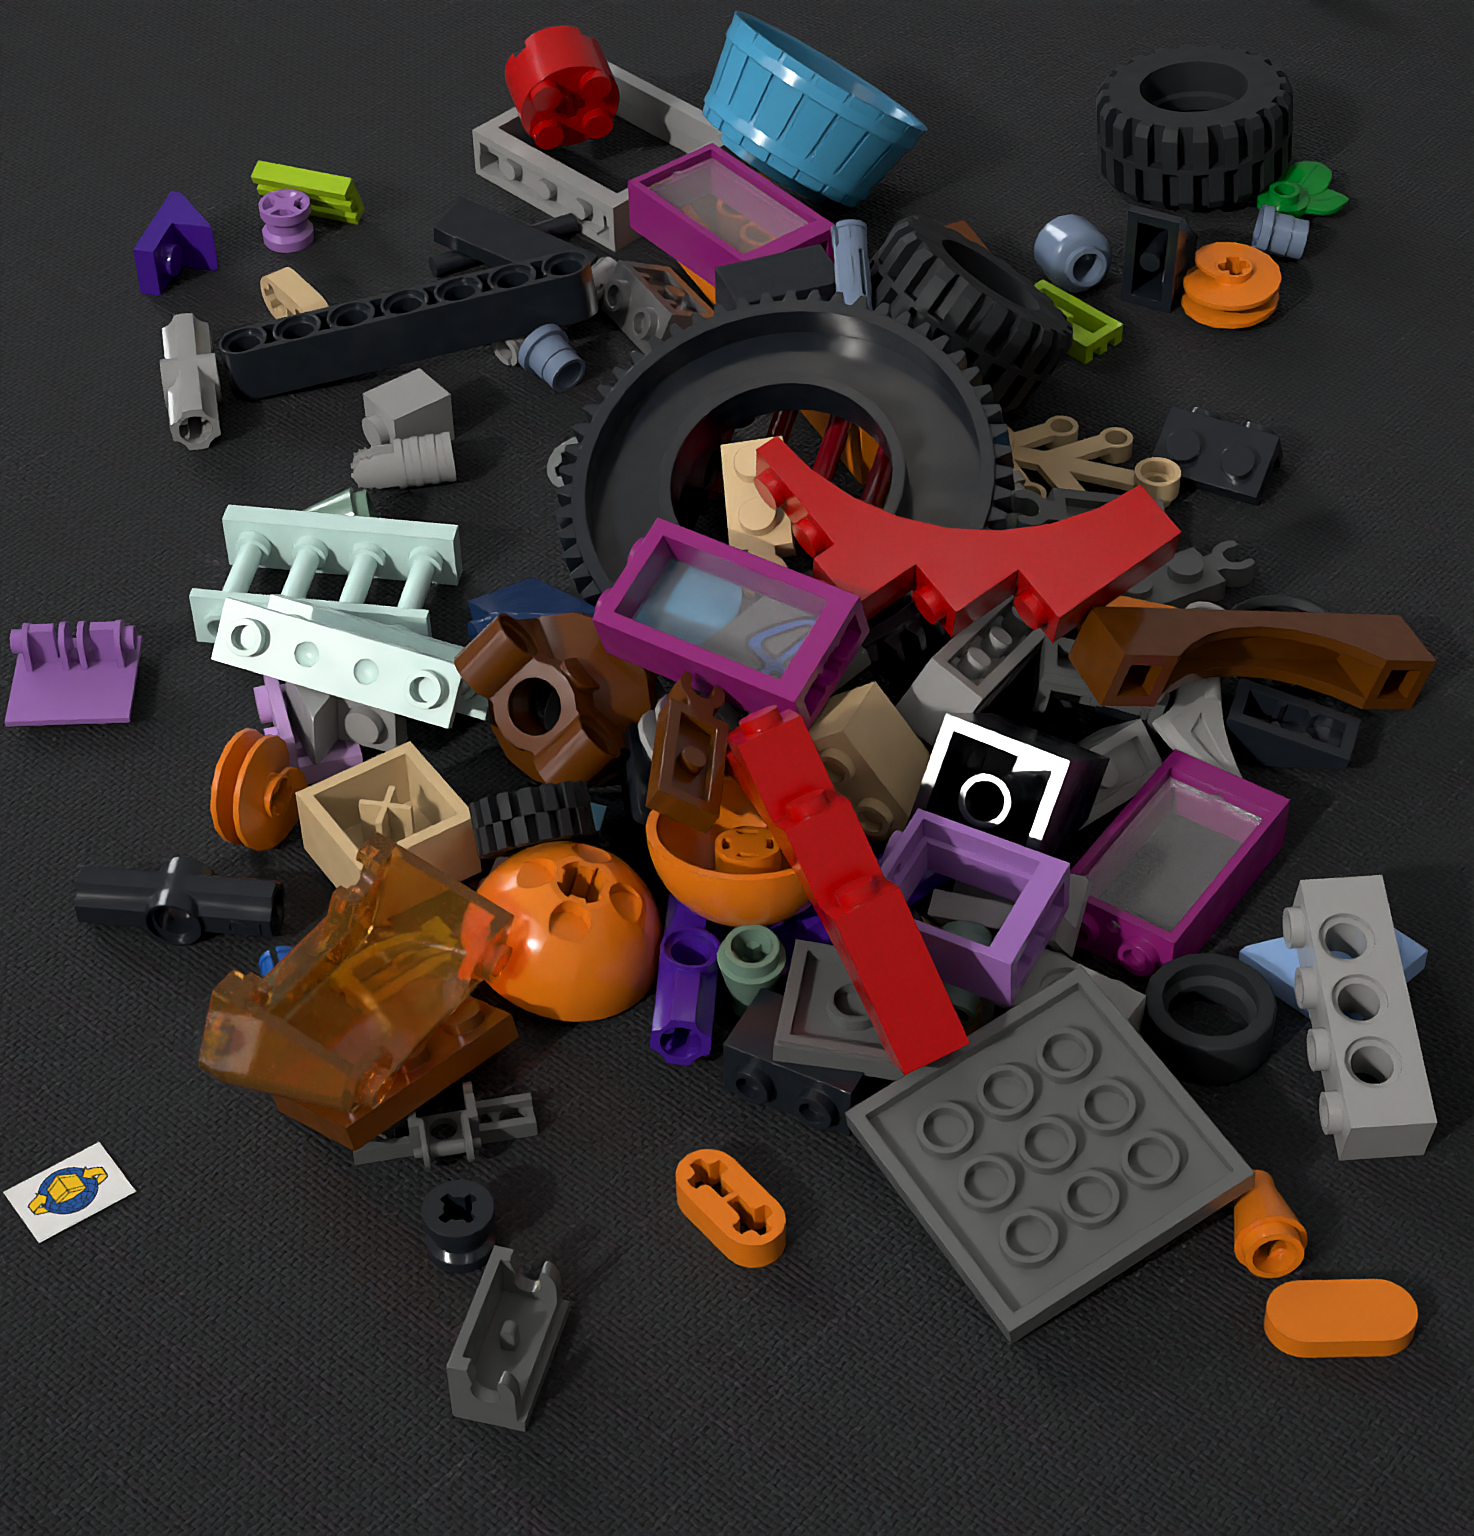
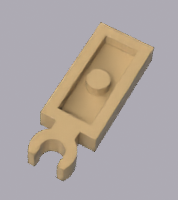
[721,436,796,601]

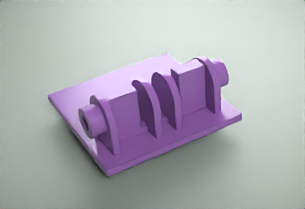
[5,620,143,726]

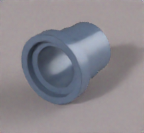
[1251,204,1309,259]
[518,324,586,392]

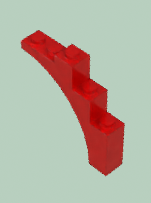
[753,436,1182,643]
[725,705,970,1075]

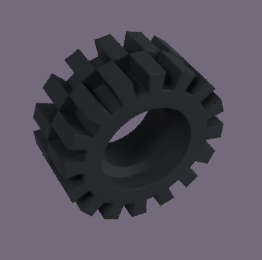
[468,781,597,859]

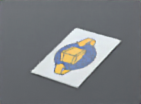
[3,1142,136,1243]

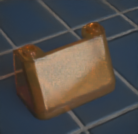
[198,832,514,1114]

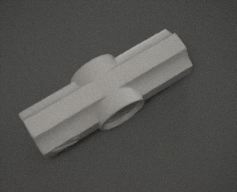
[160,313,222,450]

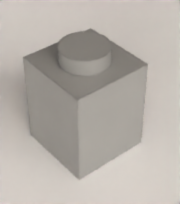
[362,368,455,446]

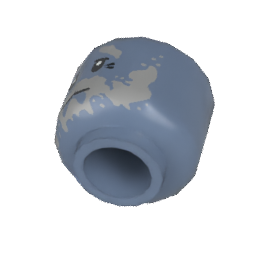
[1034,214,1112,293]

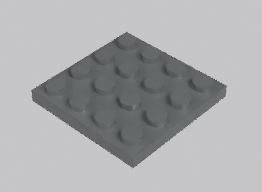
[845,965,1255,1344]

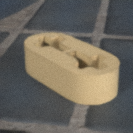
[260,267,329,319]

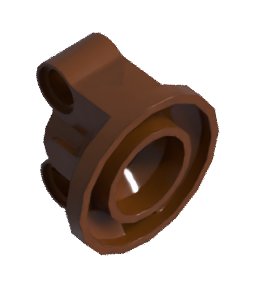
[454,612,657,787]

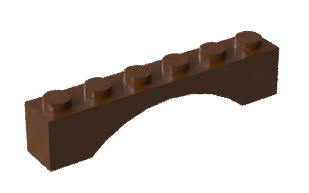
[1068,606,1437,710]

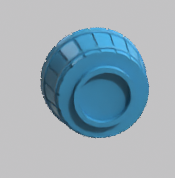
[702,11,928,207]

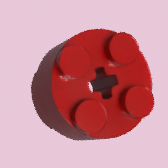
[505,26,620,150]

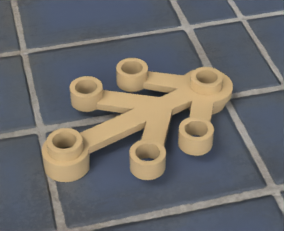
[1007,416,1181,508]

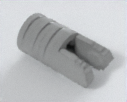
[350,431,457,490]

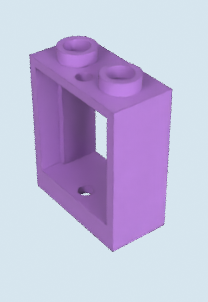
[881,808,1070,1007]

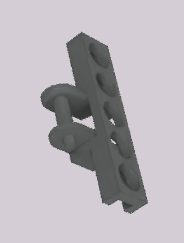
[353,1081,538,1170]

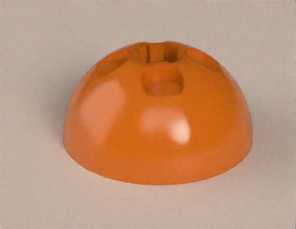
[646,775,812,927]
[465,841,663,1022]

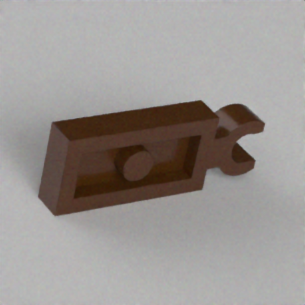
[646,671,730,833]

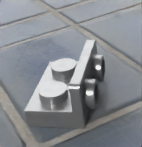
[601,260,714,355]

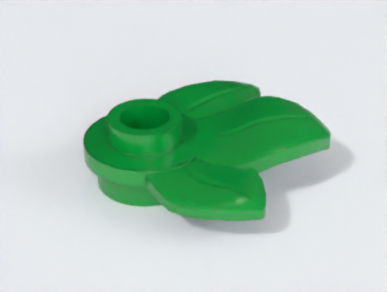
[1255,161,1349,219]

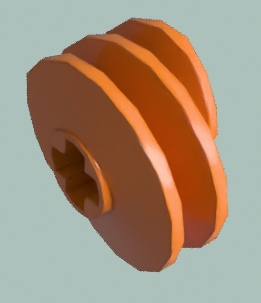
[1181,242,1282,329]
[210,728,308,851]

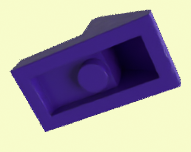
[133,191,218,296]

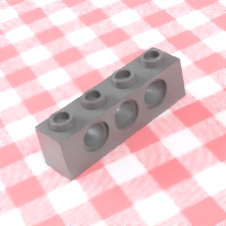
[895,595,1046,747]
[1283,875,1437,1161]

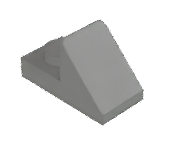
[285,681,407,765]

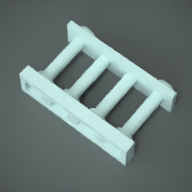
[189,505,463,643]
[211,594,490,729]

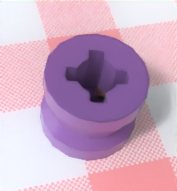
[258,189,315,253]

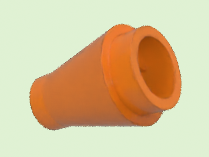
[1234,1170,1307,1278]

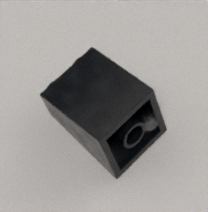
[905,712,1110,857]

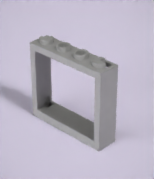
[472,61,745,252]

